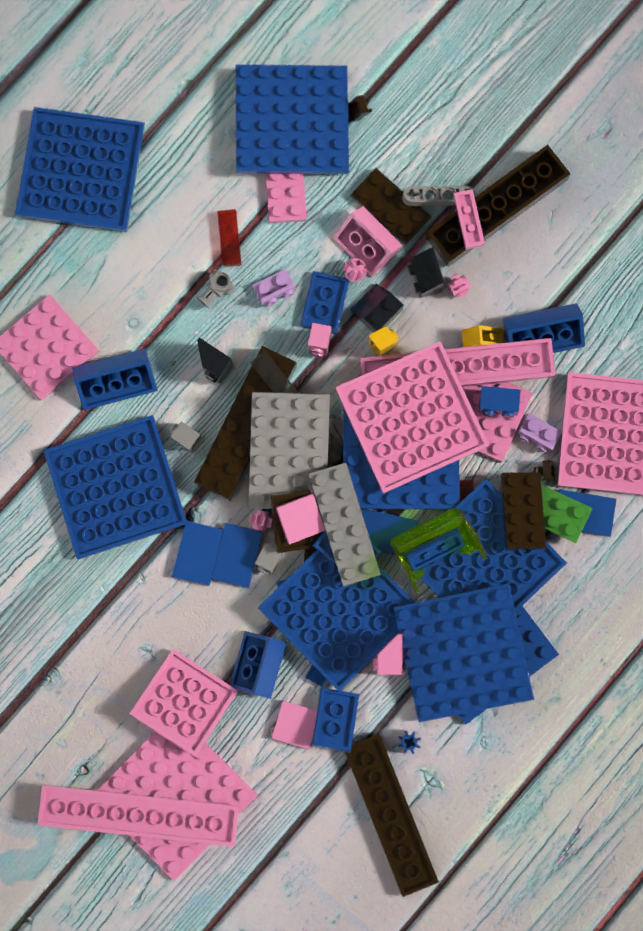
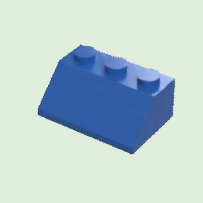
[230,631,287,699]

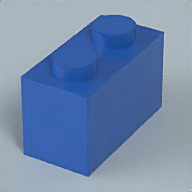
[479,386,521,418]

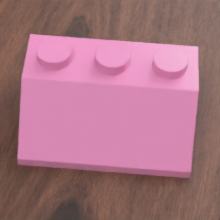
[333,207,403,277]
[373,634,402,675]

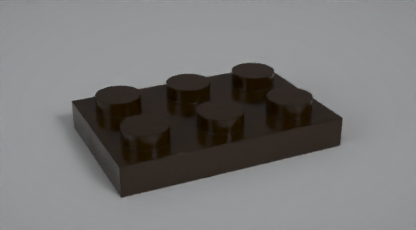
[270,490,315,553]

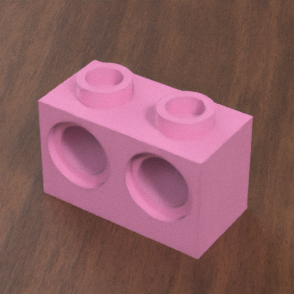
[308,323,331,358]

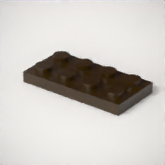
[351,168,432,245]
[501,472,546,550]

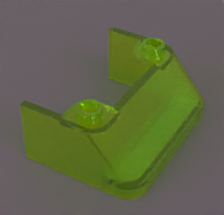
[390,508,487,594]

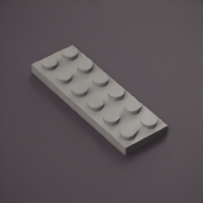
[309,463,381,586]

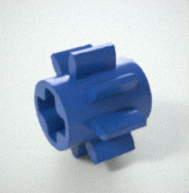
[397,730,421,754]

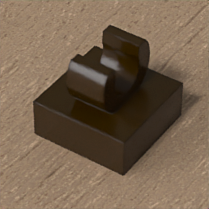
[348,95,372,121]
[534,460,555,481]

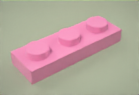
[453,189,485,250]

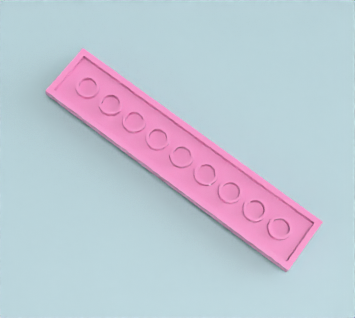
[360,338,555,387]
[37,785,239,847]

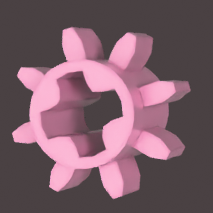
[342,258,368,282]
[447,274,470,299]
[249,510,273,532]

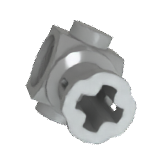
[197,270,236,309]

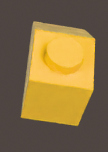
[462,325,505,347]
[368,326,398,356]

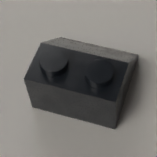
[407,247,445,298]
[350,284,404,333]
[197,337,234,384]

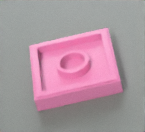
[276,493,325,544]
[272,701,317,749]

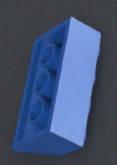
[503,303,585,353]
[72,348,158,410]

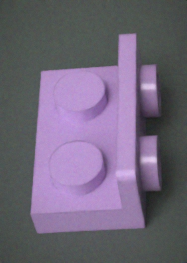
[252,269,296,307]
[517,413,562,453]

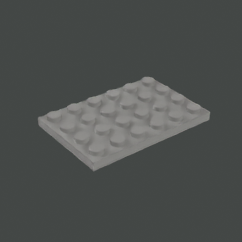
[249,392,330,510]

